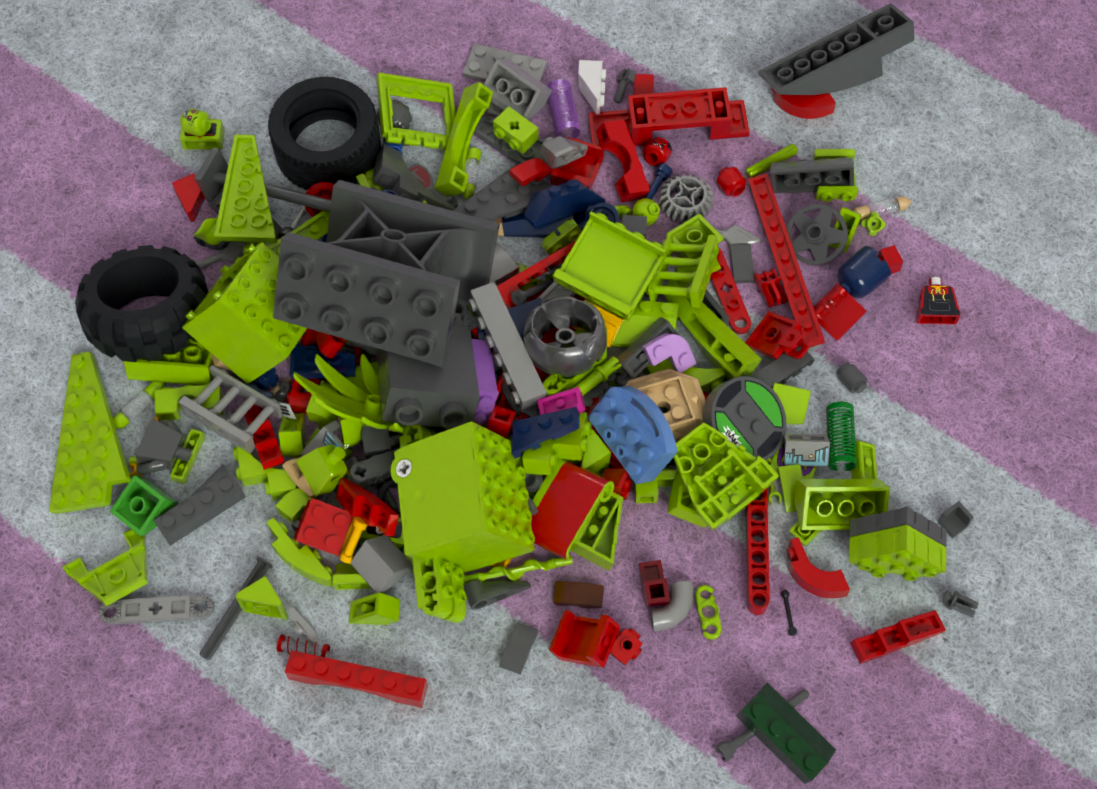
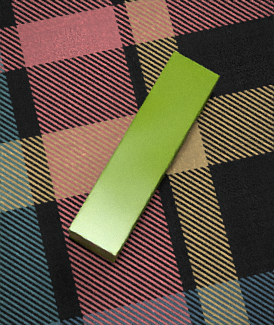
[170,429,206,484]

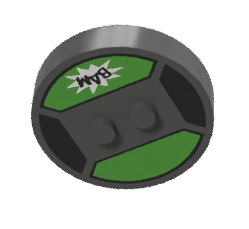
[702,376,786,460]

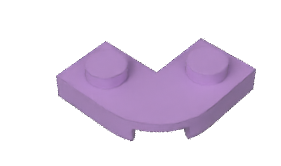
[642,333,697,373]

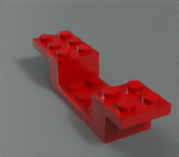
[588,87,750,146]
[470,240,577,339]

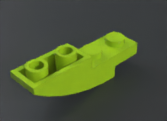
[266,517,334,587]

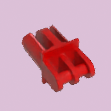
[753,268,788,308]

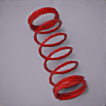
[276,634,330,657]

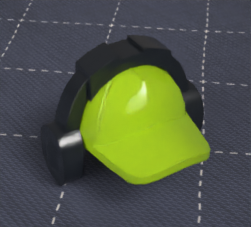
[193,205,232,250]

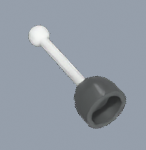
[278,206,306,239]

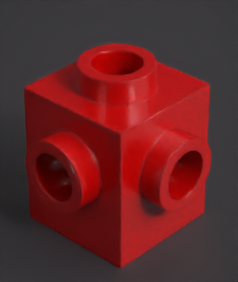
[610,628,643,665]

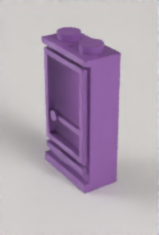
[472,339,499,425]

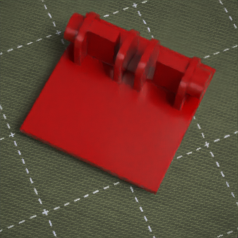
[813,283,867,341]

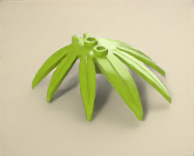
[293,354,405,433]

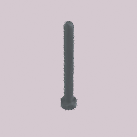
[511,278,554,305]

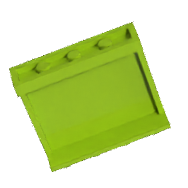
[553,212,666,321]

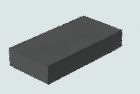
[730,244,754,283]

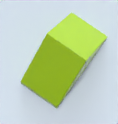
[828,207,862,252]

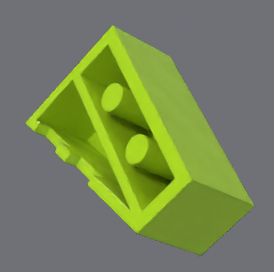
[570,492,623,571]

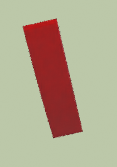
[245,404,285,470]
[336,478,399,536]
[850,610,946,664]

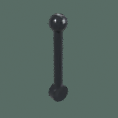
[781,590,797,636]

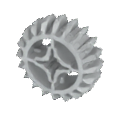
[659,173,713,224]

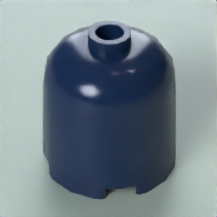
[837,246,891,298]

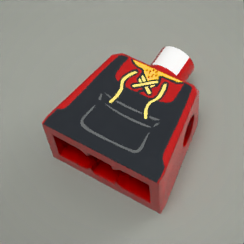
[916,277,961,324]

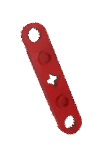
[710,248,751,334]

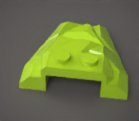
[673,422,779,531]

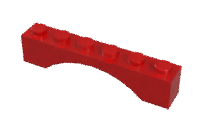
[285,650,428,708]

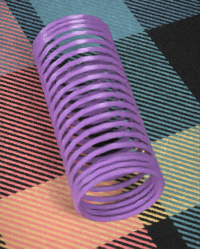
[547,79,581,138]

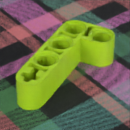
[543,329,607,397]

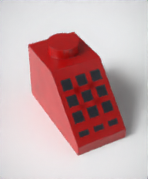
[172,173,205,222]

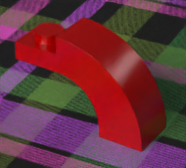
[786,537,850,598]

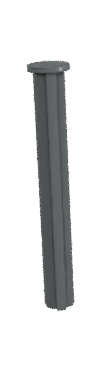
[200,557,273,660]

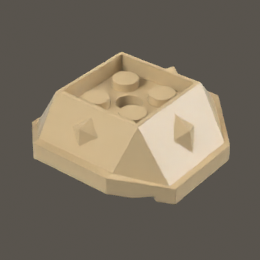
[625,369,706,443]

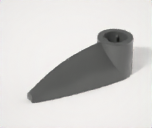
[464,579,531,610]

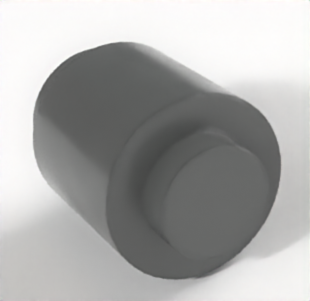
[836,362,868,393]

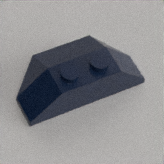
[524,180,606,227]

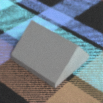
[350,535,413,593]

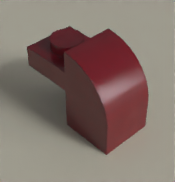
[638,560,670,607]

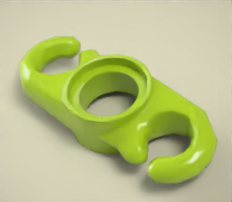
[695,585,722,640]

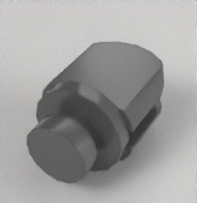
[941,590,979,617]

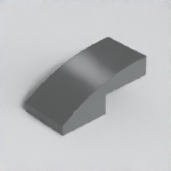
[499,622,538,675]

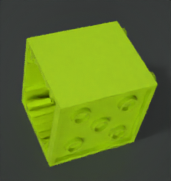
[182,242,307,384]

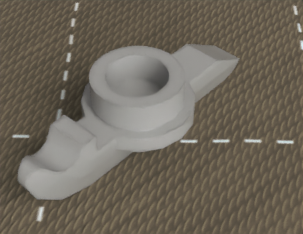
[288,606,317,645]

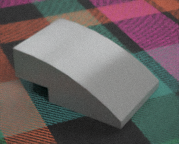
[489,243,519,286]

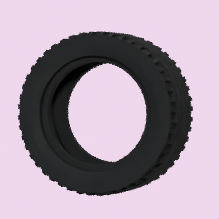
[268,77,381,190]

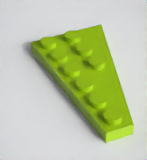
[214,134,277,243]

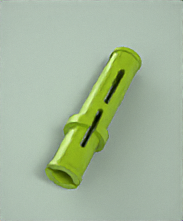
[571,356,621,396]

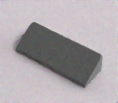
[617,317,679,379]

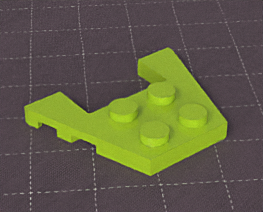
[62,529,148,606]

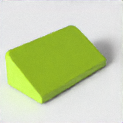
[849,440,878,479]

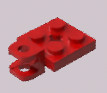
[745,311,810,360]

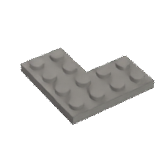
[462,43,547,118]

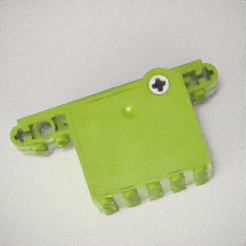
[390,421,535,623]

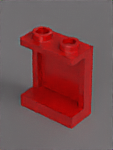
[551,137,605,188]
[549,610,620,668]

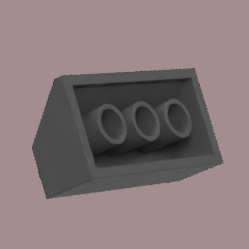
[771,157,854,193]

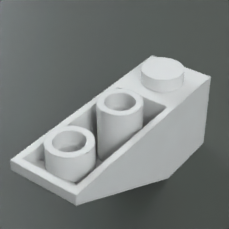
[578,60,606,115]

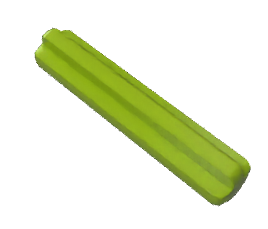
[746,144,798,178]

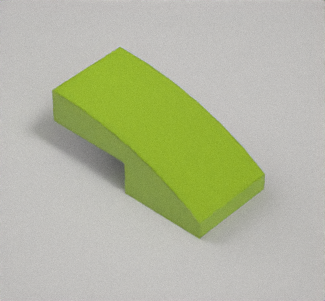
[777,464,803,513]

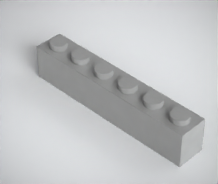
[468,282,547,410]

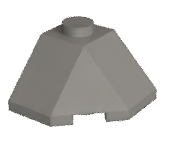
[540,136,588,169]

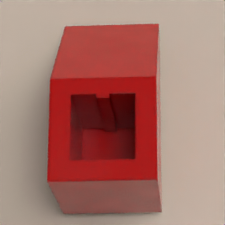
[602,469,632,500]

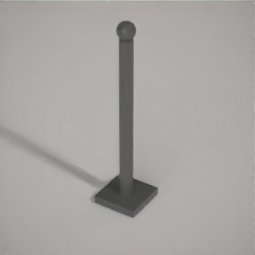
[194,147,331,213]

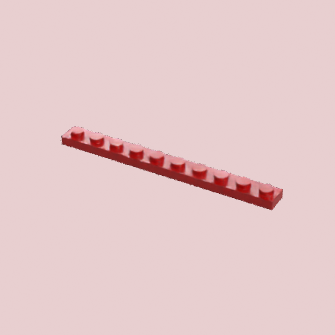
[748,173,825,347]

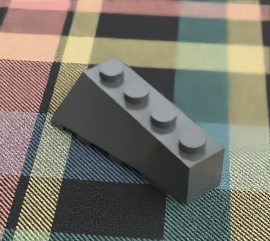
[154,464,246,546]

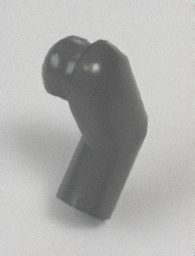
[274,381,292,403]

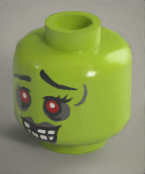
[180,108,211,136]

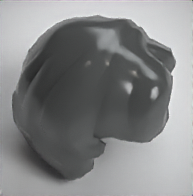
[376,100,412,130]

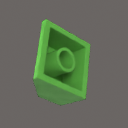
[109,475,178,536]

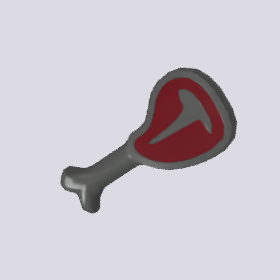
[408,164,454,203]

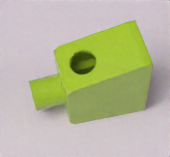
[296,444,347,497]

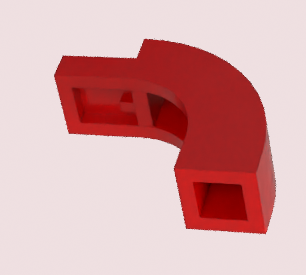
[770,86,836,119]

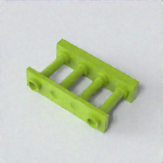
[646,232,719,308]

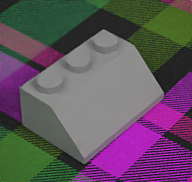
[484,59,552,120]

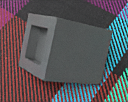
[938,501,974,539]

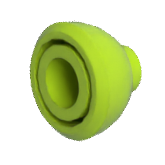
[633,198,660,226]

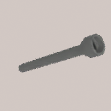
[714,689,809,762]

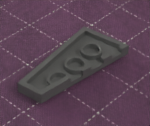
[474,115,545,164]

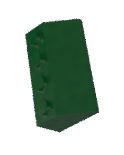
[736,682,836,784]

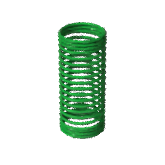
[826,401,857,471]

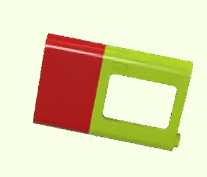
[508,435,614,560]

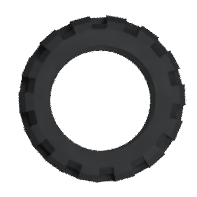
[75,245,208,362]

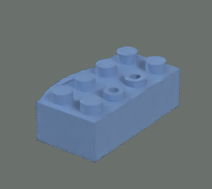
[587,386,678,484]

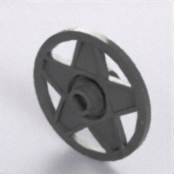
[787,204,848,265]

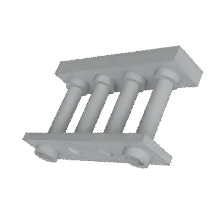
[179,365,283,454]

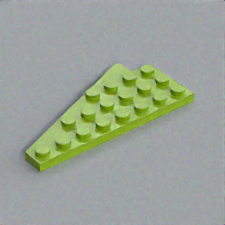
[49,351,131,513]

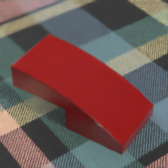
[510,158,553,187]

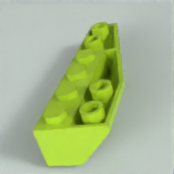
[664,280,762,381]

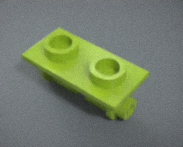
[541,219,582,255]

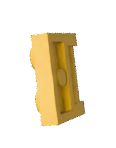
[339,517,367,564]

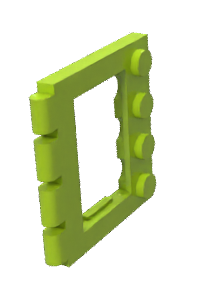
[376,72,456,150]

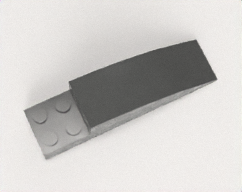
[758,3,915,95]

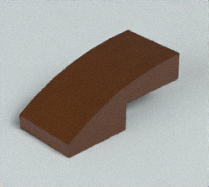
[553,581,604,609]

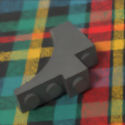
[373,144,454,211]

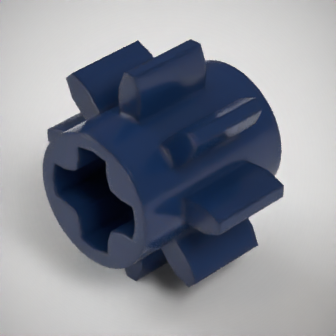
[253,367,279,390]

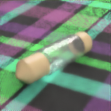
[853,196,912,221]

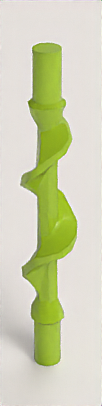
[463,556,573,585]

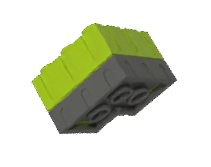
[849,507,947,581]

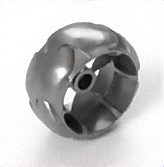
[523,296,607,377]

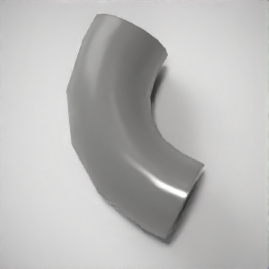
[651,581,694,632]

